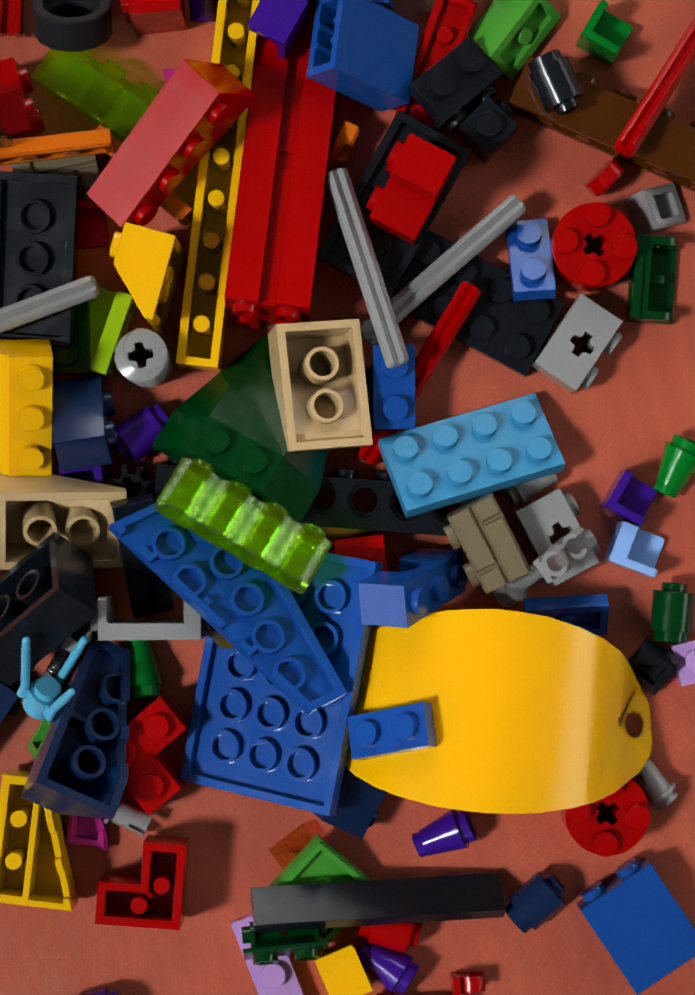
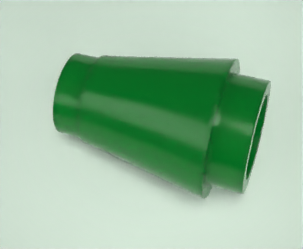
[653,433,695,498]
[126,640,164,700]

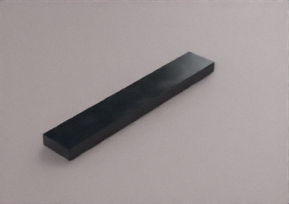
[250,873,506,933]

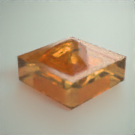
[268,823,313,870]

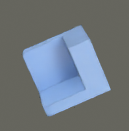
[603,521,664,578]

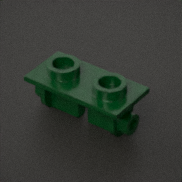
[241,921,328,965]

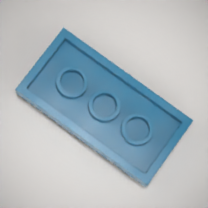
[378,393,565,518]

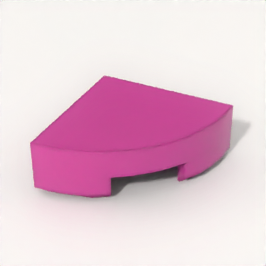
[66,815,109,850]

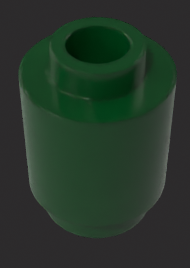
[650,582,695,643]

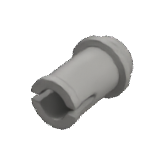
[503,474,558,506]
[633,757,678,810]
[103,798,154,837]

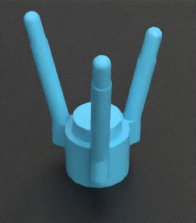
[16,635,89,722]

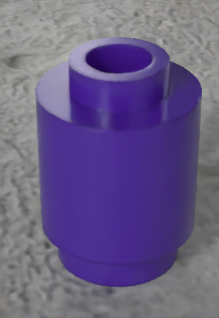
[116,403,169,462]

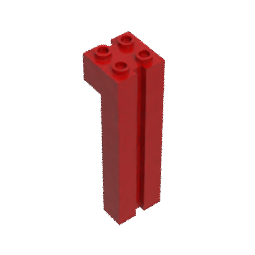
[224,15,337,329]

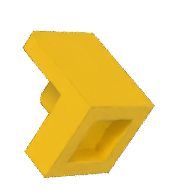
[314,944,373,995]

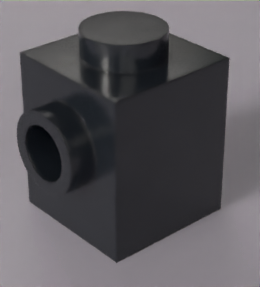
[456,96,518,164]

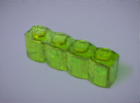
[31,48,159,142]
[154,457,333,594]

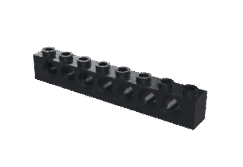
[154,457,492,536]

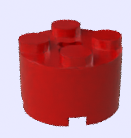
[550,202,638,292]
[561,779,651,857]

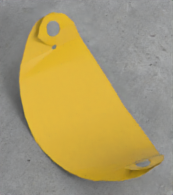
[345,609,652,814]

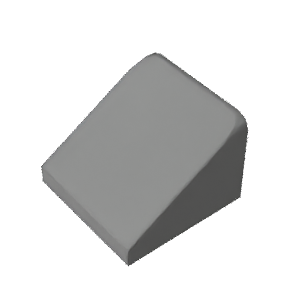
[626,183,687,235]

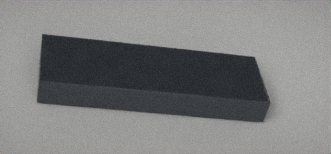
[110,493,175,618]

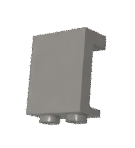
[90,595,207,641]

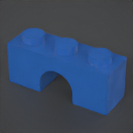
[358,548,468,628]

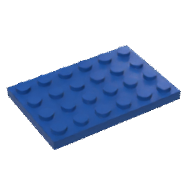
[179,540,383,816]

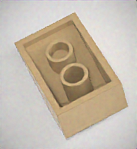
[267,319,373,452]
[0,473,127,570]

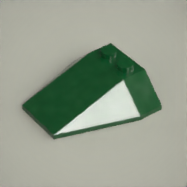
[152,331,328,527]

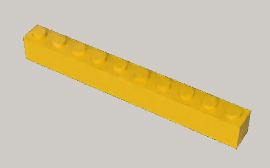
[176,0,260,372]

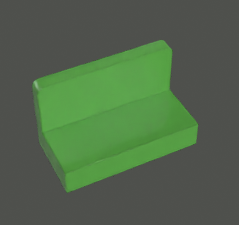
[467,0,561,82]

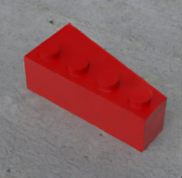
[86,59,257,228]

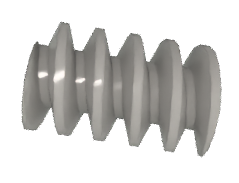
[114,328,174,387]

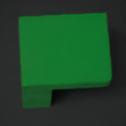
[575,0,634,66]

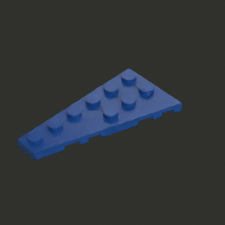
[108,473,347,715]

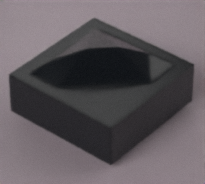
[627,636,681,695]

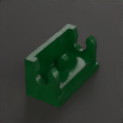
[626,234,678,325]

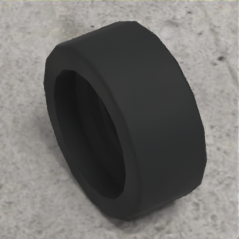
[32,0,113,52]

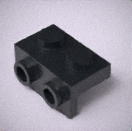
[407,36,503,133]

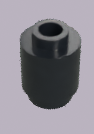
[528,49,585,117]

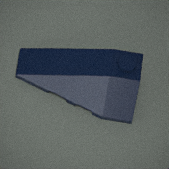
[21,634,131,820]

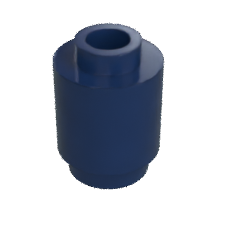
[506,871,567,933]

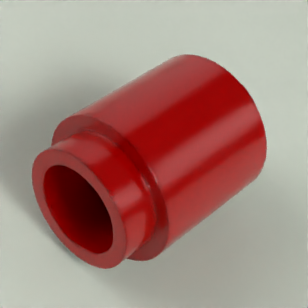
[357,922,422,954]

